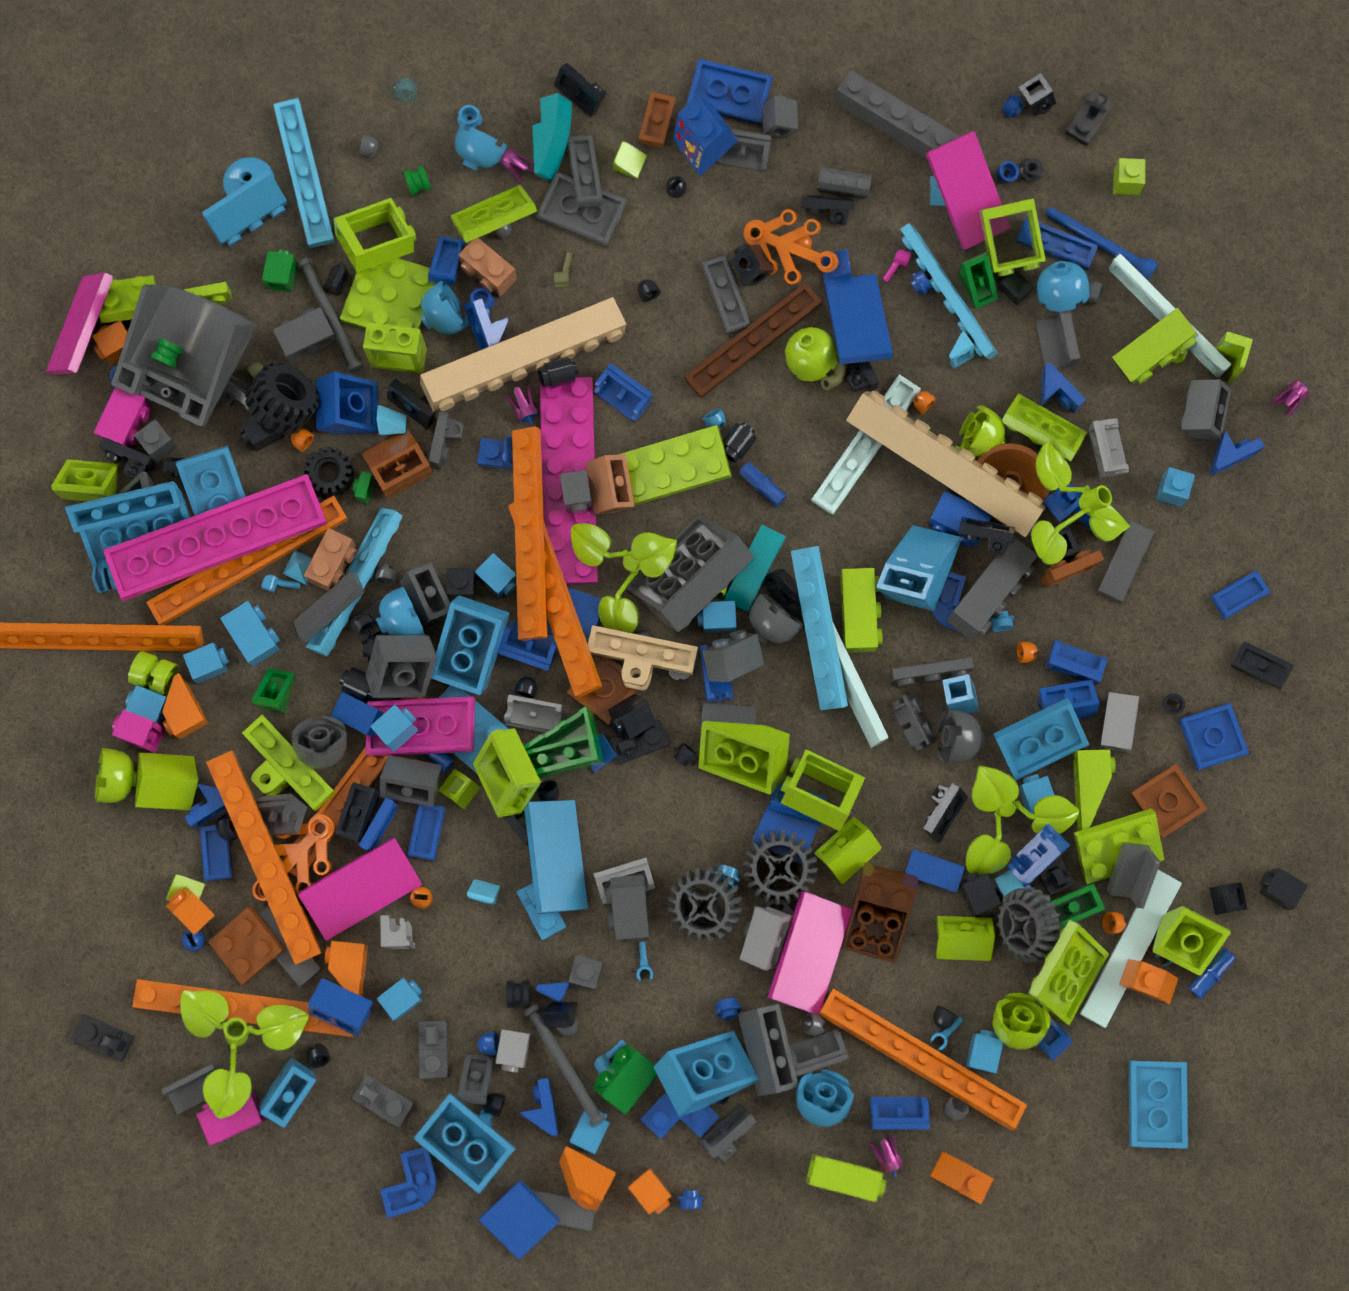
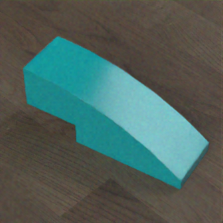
[533,93,572,181]
[724,525,786,612]

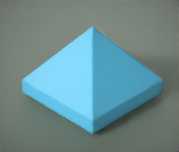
[283,550,312,585]

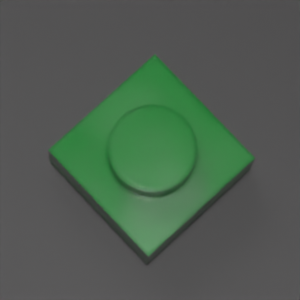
[352,471,375,505]

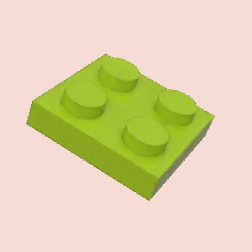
[99,275,156,323]

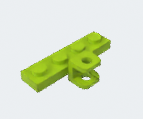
[242,715,336,811]

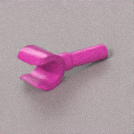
[882,250,911,283]

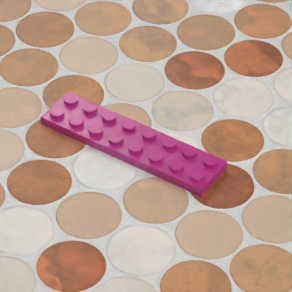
[540,377,598,585]
[103,474,327,601]

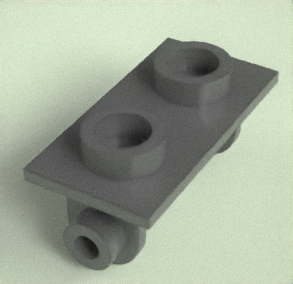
[892,695,936,752]

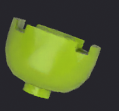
[785,327,838,382]
[956,405,1006,460]
[95,748,137,803]
[992,993,1051,1050]

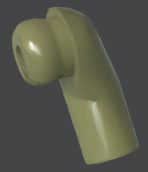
[821,358,848,390]

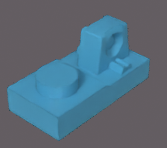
[517,883,567,941]

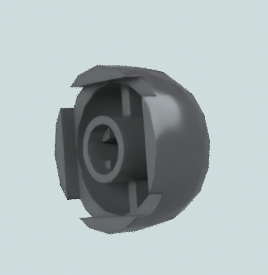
[749,593,804,644]
[936,709,985,763]
[292,716,347,769]

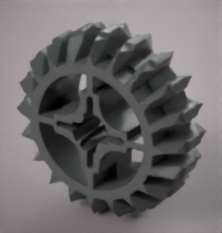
[743,830,818,905]
[668,867,742,942]
[996,887,1063,963]

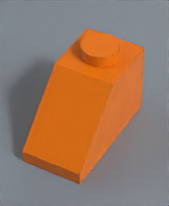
[162,673,209,739]
[325,941,368,997]
[1119,959,1178,1005]
[559,1146,616,1212]

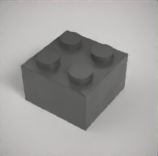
[366,635,437,698]

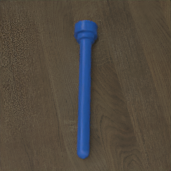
[1045,207,1159,281]

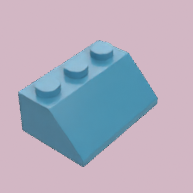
[202,170,287,247]
[414,1093,515,1193]

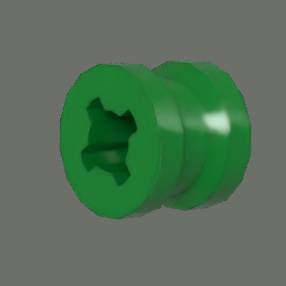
[403,165,431,196]
[150,338,184,369]

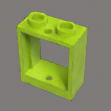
[334,198,416,273]
[979,198,1046,276]
[363,322,427,374]
[473,728,541,817]
[781,749,865,831]
[806,1154,886,1202]

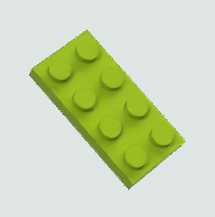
[619,425,732,505]

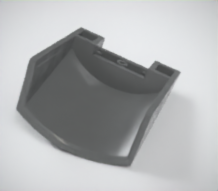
[111,284,258,427]

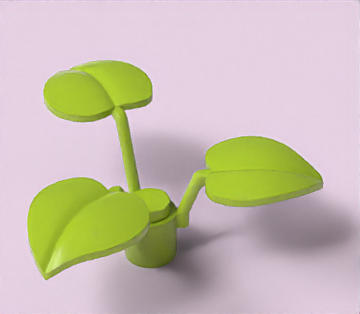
[1031,441,1130,565]
[571,523,677,633]
[966,766,1079,875]
[180,991,308,1118]

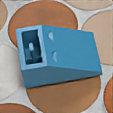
[876,525,962,611]

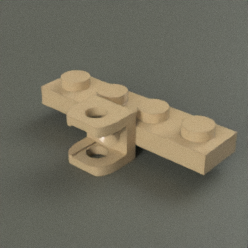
[588,625,698,691]

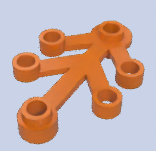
[744,209,839,285]
[252,814,335,901]

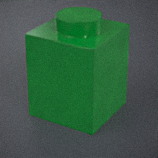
[262,250,298,292]

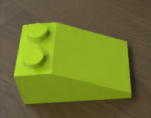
[698,721,790,795]

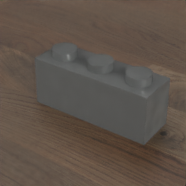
[738,1004,798,1096]

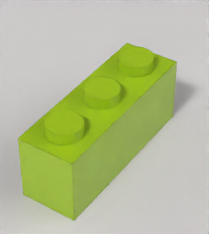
[1112,307,1199,384]
[840,568,882,653]

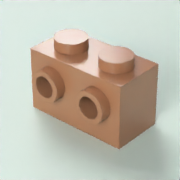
[459,238,517,297]
[586,454,635,515]
[304,528,357,591]

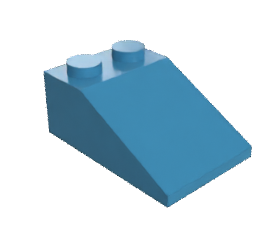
[654,1031,759,1117]

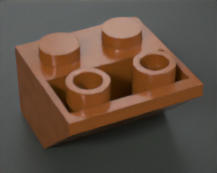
[361,428,433,499]

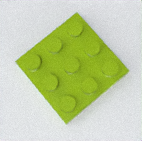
[340,248,437,335]
[1028,920,1109,1025]

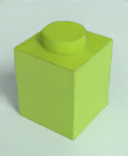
[1113,158,1145,195]

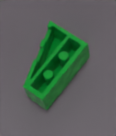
[524,706,604,779]

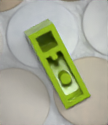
[1073,750,1115,831]

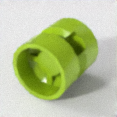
[128,651,179,697]

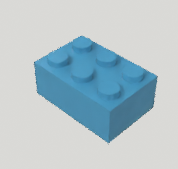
[431,596,510,695]

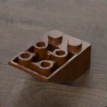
[842,862,918,963]

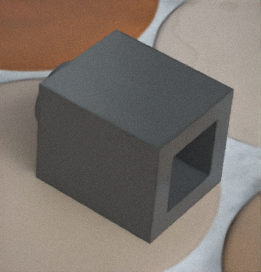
[762,95,798,139]
[134,419,178,463]
[560,470,592,514]
[568,955,604,990]

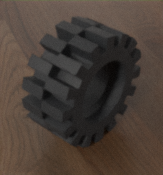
[303,447,354,498]

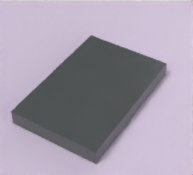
[536,172,628,247]

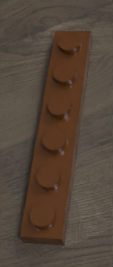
[684,282,822,399]

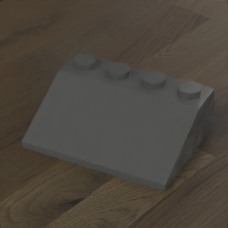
[626,514,754,632]

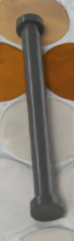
[297,258,364,373]
[524,1005,606,1128]

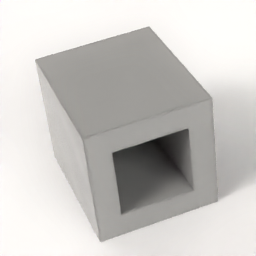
[496,1030,531,1073]

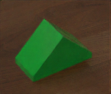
[957,252,999,309]
[252,668,295,714]

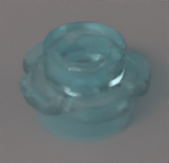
[393,78,419,101]

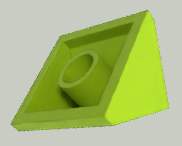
[51,459,120,502]
[135,752,198,810]
[1152,906,1231,976]

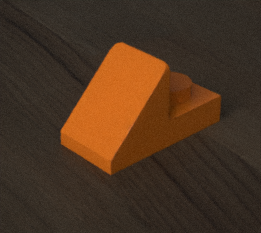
[930,1151,993,1204]

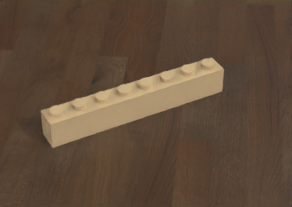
[420,297,626,412]
[846,391,1046,537]

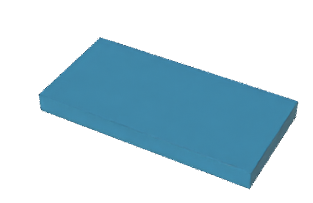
[524,800,588,914]

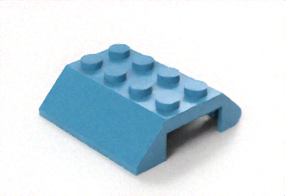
[65,481,190,593]

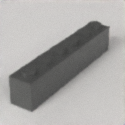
[835,70,982,159]

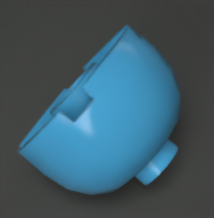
[455,123,508,171]
[1037,261,1090,312]
[421,281,470,335]
[376,587,425,635]
[796,1070,854,1127]

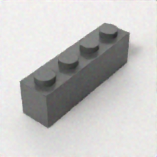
[946,536,1038,641]

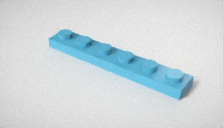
[273,98,335,248]
[901,223,999,359]
[306,507,403,657]
[791,546,848,710]

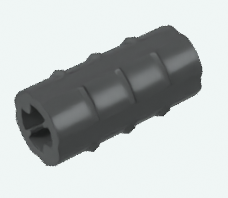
[817,167,872,198]

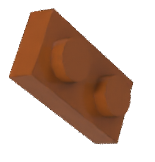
[639,92,676,148]

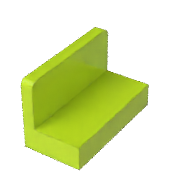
[1215,331,1253,384]
[814,817,882,884]
[936,916,995,961]

